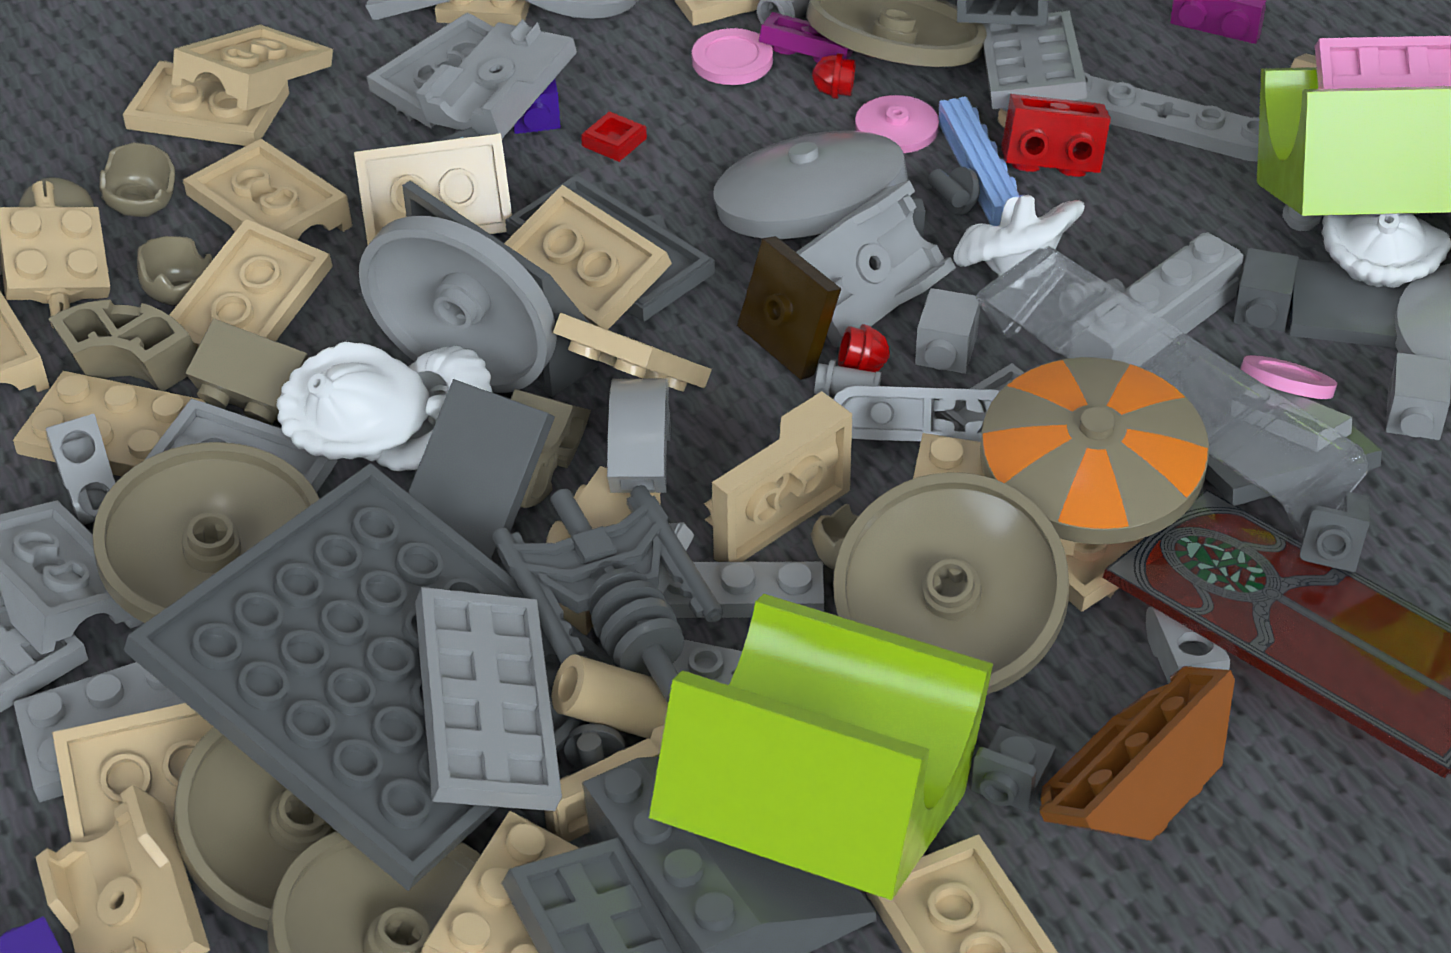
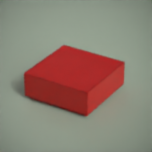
[581,111,647,162]

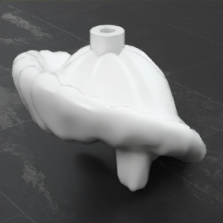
[953,195,1085,288]
[1322,213,1451,288]
[276,342,430,461]
[376,346,492,471]

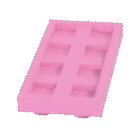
[1315,36,1451,89]

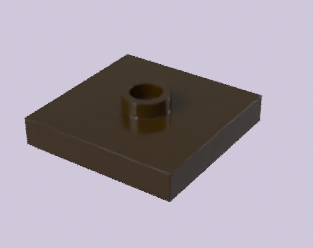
[737,236,841,380]

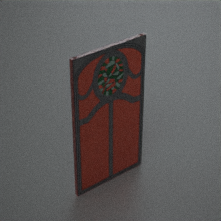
[1102,489,1451,779]

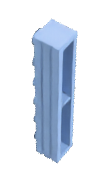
[938,97,1024,226]

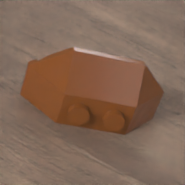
[1039,666,1235,841]

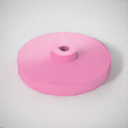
[692,28,773,85]
[855,95,939,153]
[1240,355,1337,399]

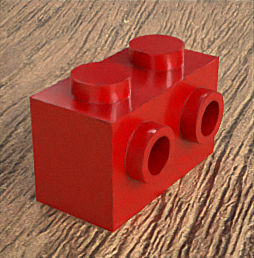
[1001,94,1111,177]

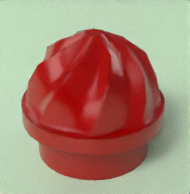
[812,53,856,99]
[838,324,890,372]

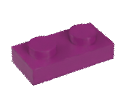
[1170,0,1267,44]
[758,12,854,63]

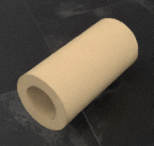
[552,654,668,739]

